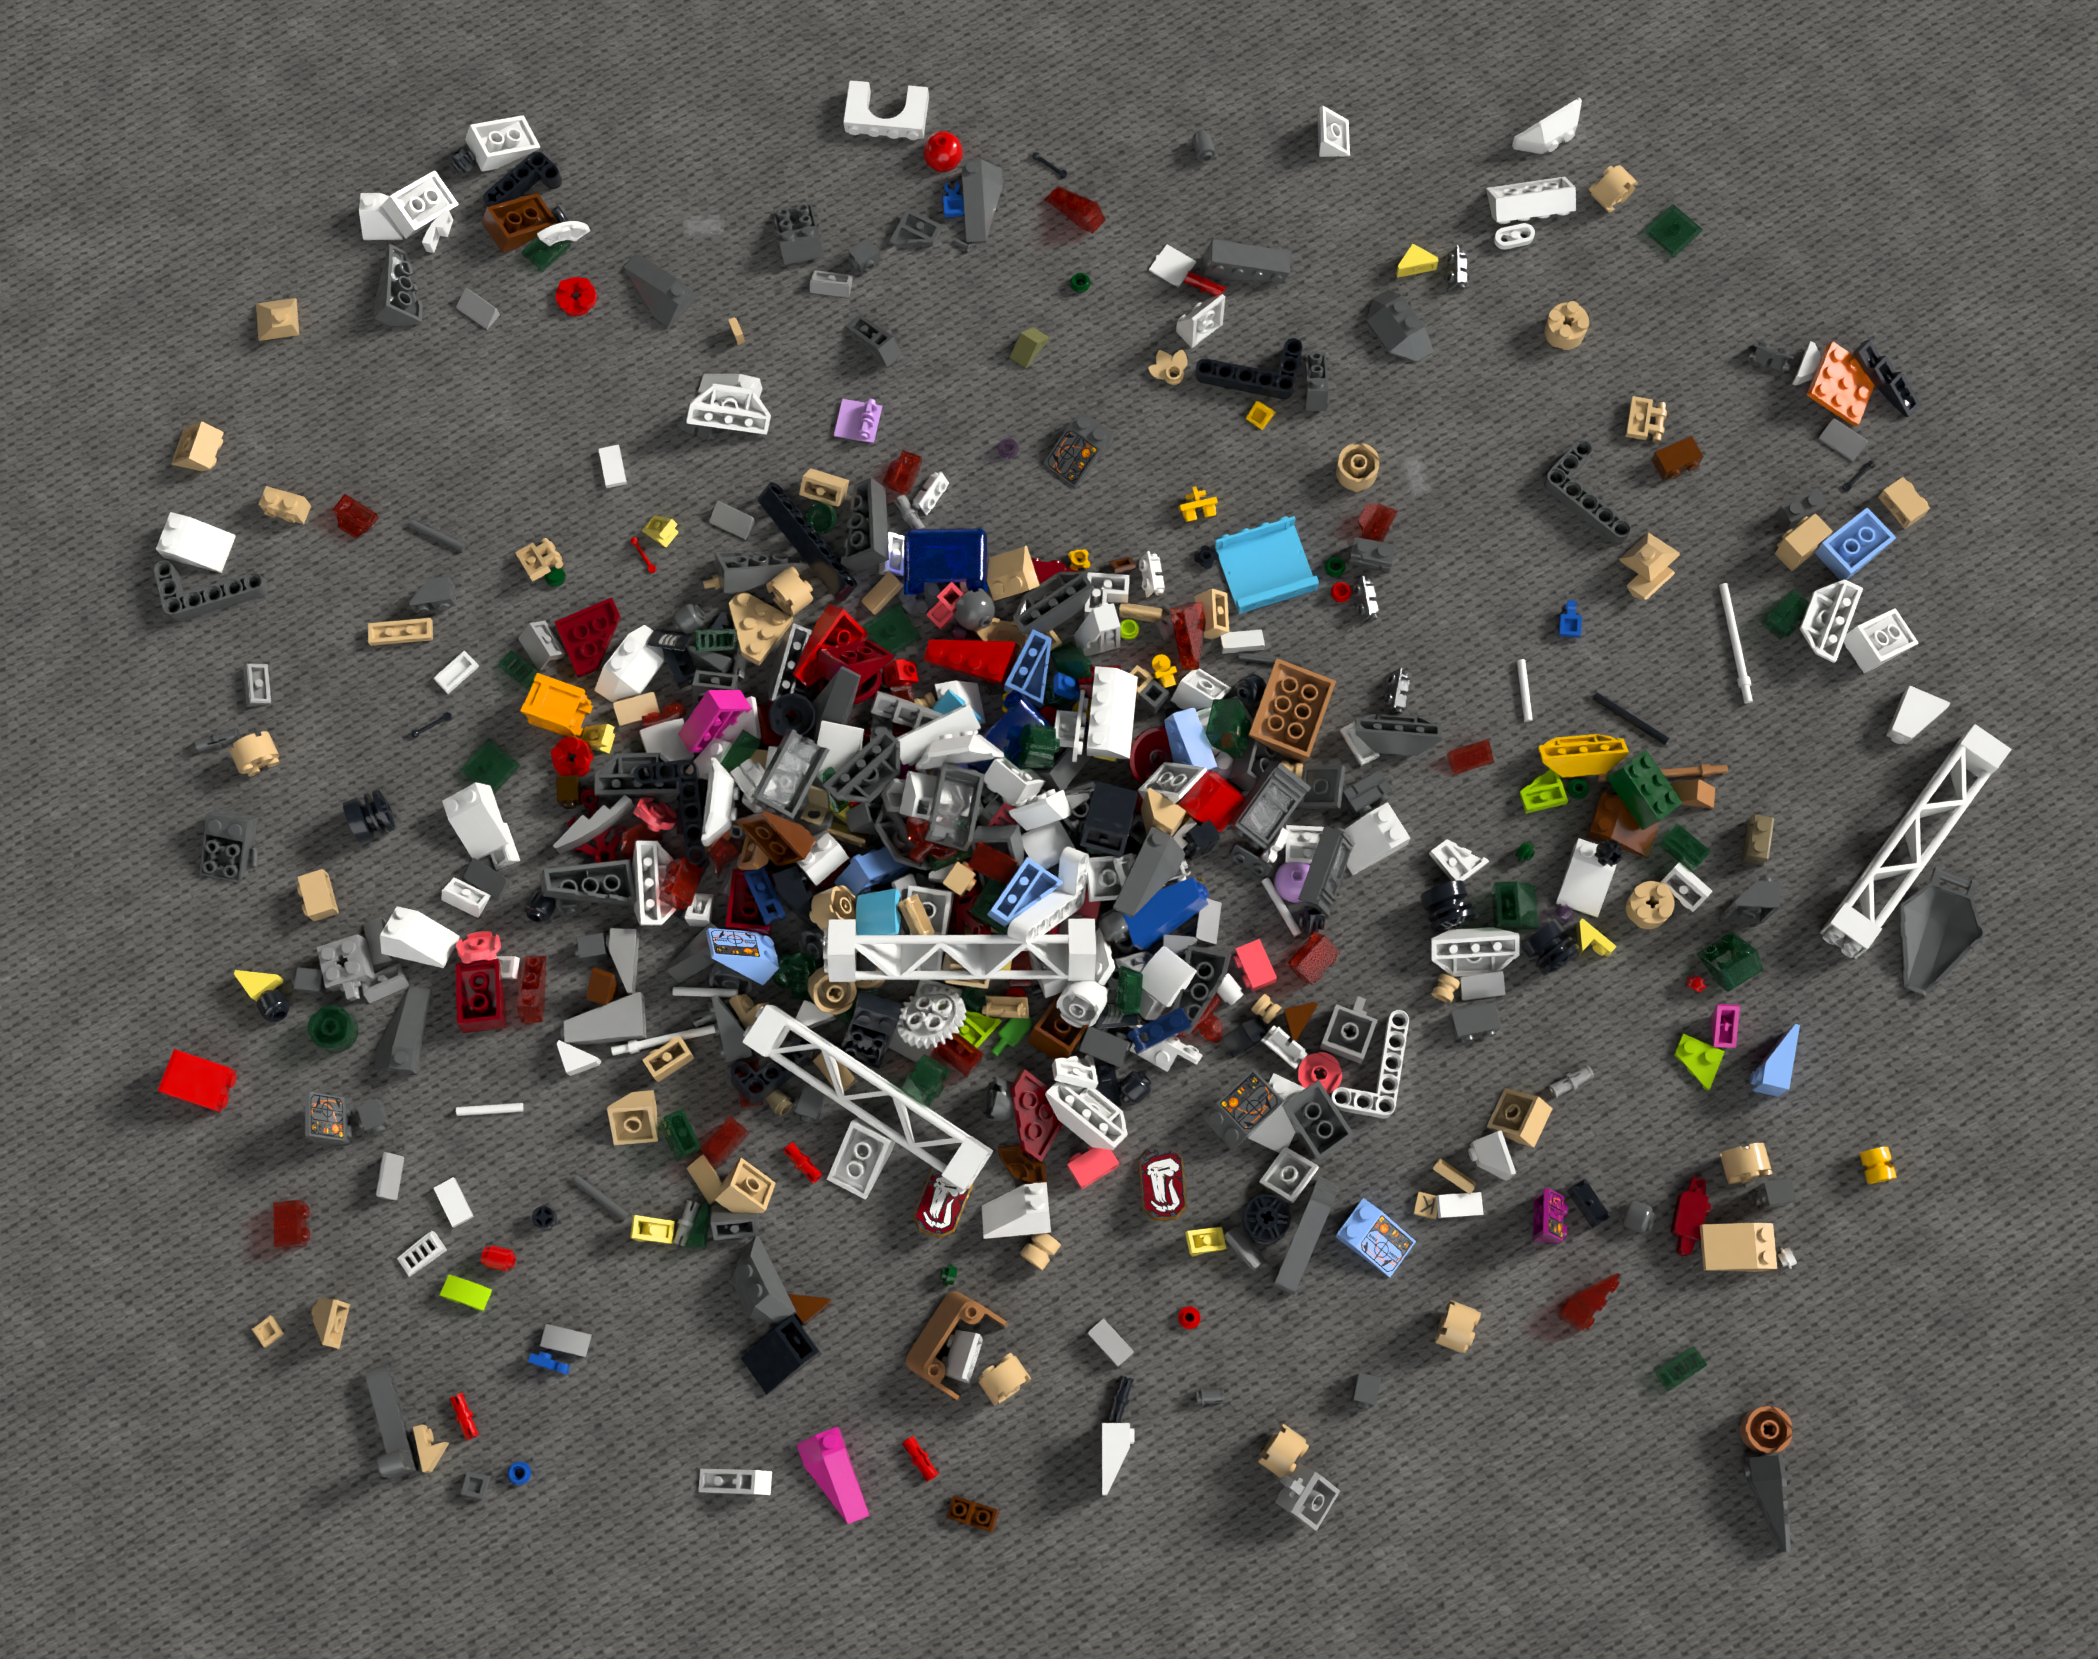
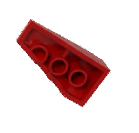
[793,604,868,688]

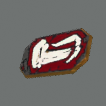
[1139,1147,1187,1221]
[913,1162,973,1239]

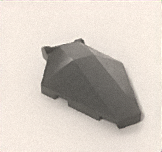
[1899,866,1985,996]

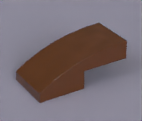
[1109,557,1136,574]

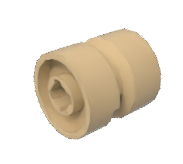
[1019,1233,1061,1271]

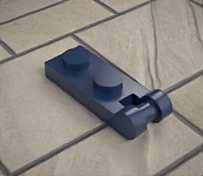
[743,866,786,926]
[1127,1007,1192,1054]

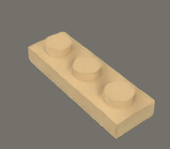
[368,618,433,646]

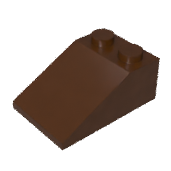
[482,193,558,253]
[1586,792,1660,858]
[736,811,816,867]
[1027,992,1089,1059]

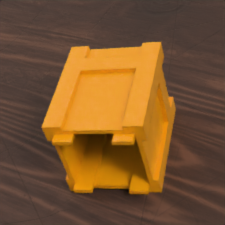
[520,673,593,737]

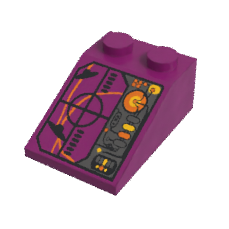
[1532,1188,1568,1244]

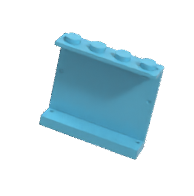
[1215,516,1319,614]

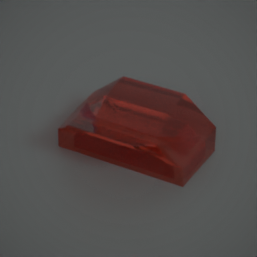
[883,450,922,495]
[332,494,379,539]
[1358,503,1398,542]
[620,822,664,860]
[708,836,739,879]

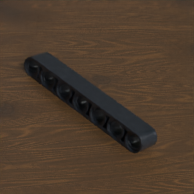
[758,482,858,601]

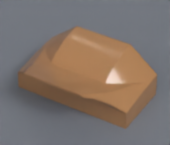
[738,835,769,870]

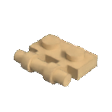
[1625,396,1667,443]
[515,538,563,582]

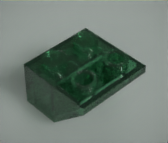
[1205,698,1251,758]
[1491,881,1539,930]
[1696,932,1764,992]

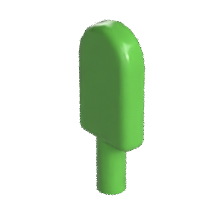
[991,1015,1032,1056]

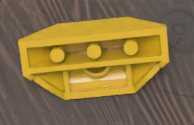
[1538,734,1629,777]

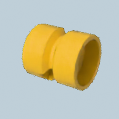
[1859,1147,1897,1184]

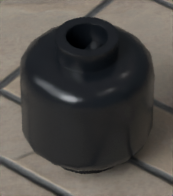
[1235,674,1266,704]
[524,890,556,923]
[256,990,290,1022]
[1119,1071,1152,1104]

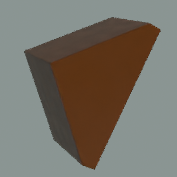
[586,967,618,1005]
[1283,1002,1318,1042]
[788,1294,831,1325]

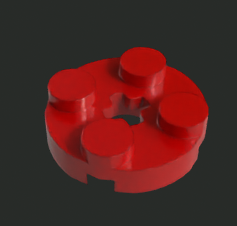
[555,277,597,316]
[551,736,593,778]

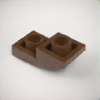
[946,1495,1000,1533]

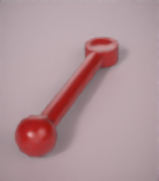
[630,537,656,573]

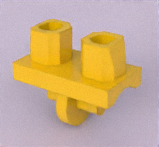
[1178,486,1218,522]
[1151,654,1177,688]

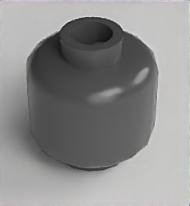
[673,604,705,635]
[1098,909,1129,944]
[1620,1200,1656,1233]

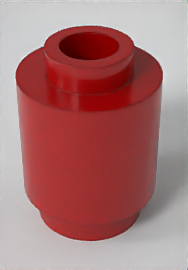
[481,1245,516,1272]

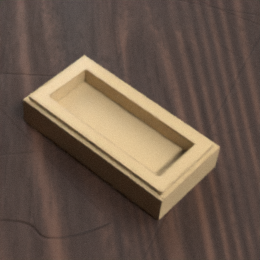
[1433,1158,1476,1194]

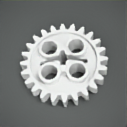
[897,987,967,1049]

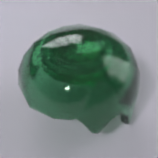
[806,503,837,534]
[771,954,795,989]

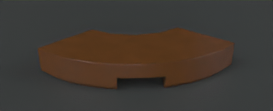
[998,1144,1048,1185]

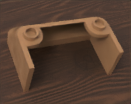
[906,1291,1008,1402]

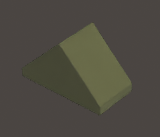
[1010,327,1050,369]

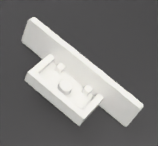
[1053,690,1088,762]
[1129,1015,1203,1072]

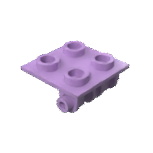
[834,399,882,443]

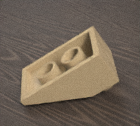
[1700,1223,1777,1272]

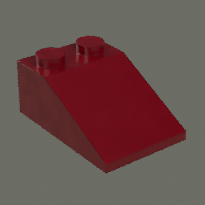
[816,638,894,686]
[725,869,776,938]
[455,958,506,1033]

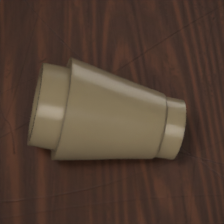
[765,1089,793,1116]

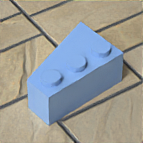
[987,857,1063,927]

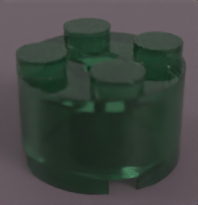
[1017,723,1060,770]
[308,1005,359,1053]
[902,1054,952,1108]

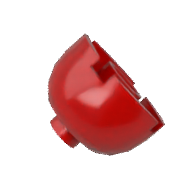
[923,131,963,172]

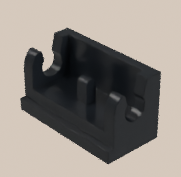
[662,647,696,689]
[1567,1178,1611,1229]

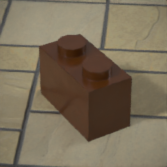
[1651,436,1704,480]

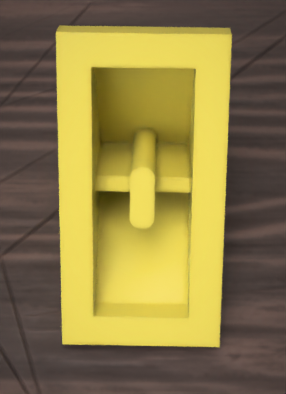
[1396,244,1438,278]
[234,970,283,1001]

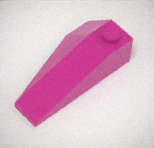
[796,1427,870,1524]

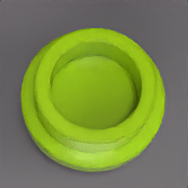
[1120,619,1139,640]

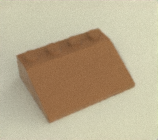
[1249,658,1336,764]

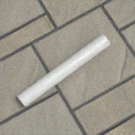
[1517,659,1533,722]
[1261,877,1301,937]
[673,987,738,997]
[456,1103,523,1116]

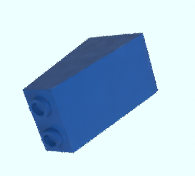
[1123,877,1209,951]

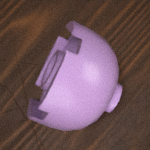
[1274,862,1310,903]

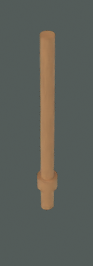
[1597,764,1728,782]

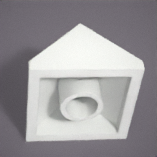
[1318,106,1350,157]
[1259,1147,1319,1203]

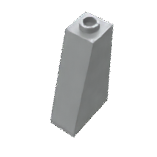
[560,992,647,1046]

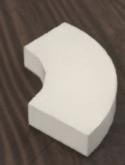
[537,221,590,246]

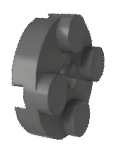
[899,574,940,616]

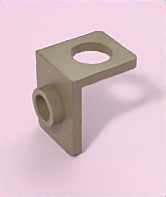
[800,785,830,826]

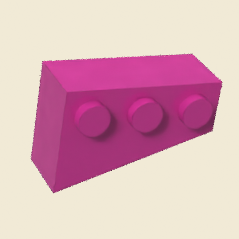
[678,690,752,753]

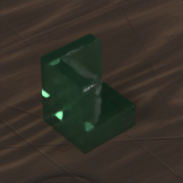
[960,986,989,1013]

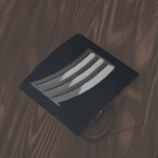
[647,629,693,651]
[1098,1002,1138,1029]

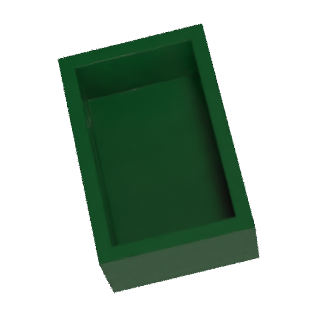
[1606,750,1682,831]

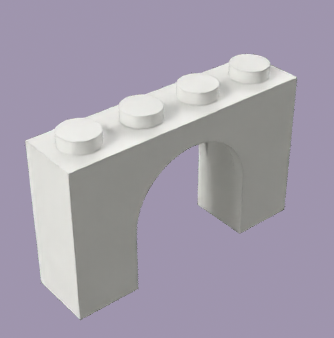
[844,81,929,140]

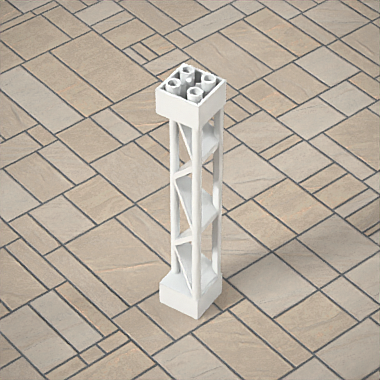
[1819,724,2011,959]
[823,919,1096,982]
[743,1005,993,1190]

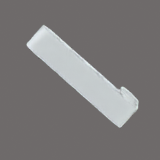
[1007,847,1089,945]
[1330,1010,1409,1118]

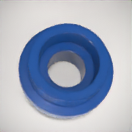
[508,1462,531,1485]

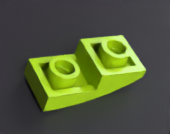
[439,1274,492,1312]

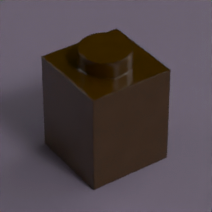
[556,775,582,809]

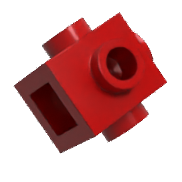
[882,659,919,691]

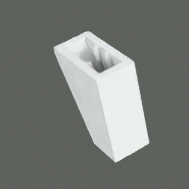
[1886,686,1950,744]

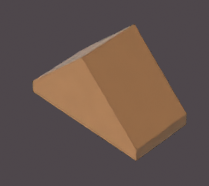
[1672,779,1715,809]

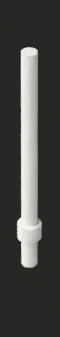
[1719,583,1753,704]
[611,1019,741,1056]

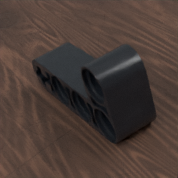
[483,151,562,207]
[731,1037,815,1104]

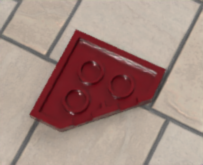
[554,597,621,678]
[1010,1069,1063,1162]

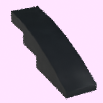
[1853,340,1921,417]

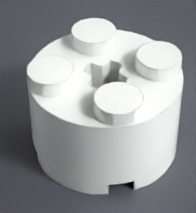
[1057,981,1108,1028]

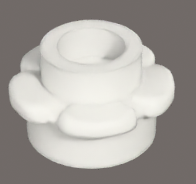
[1778,1247,1797,1269]

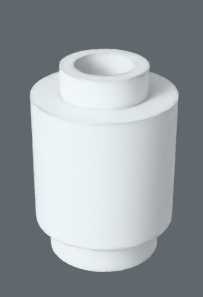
[1217,973,1244,1005]

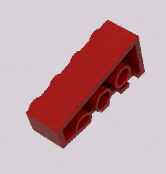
[923,639,1019,686]

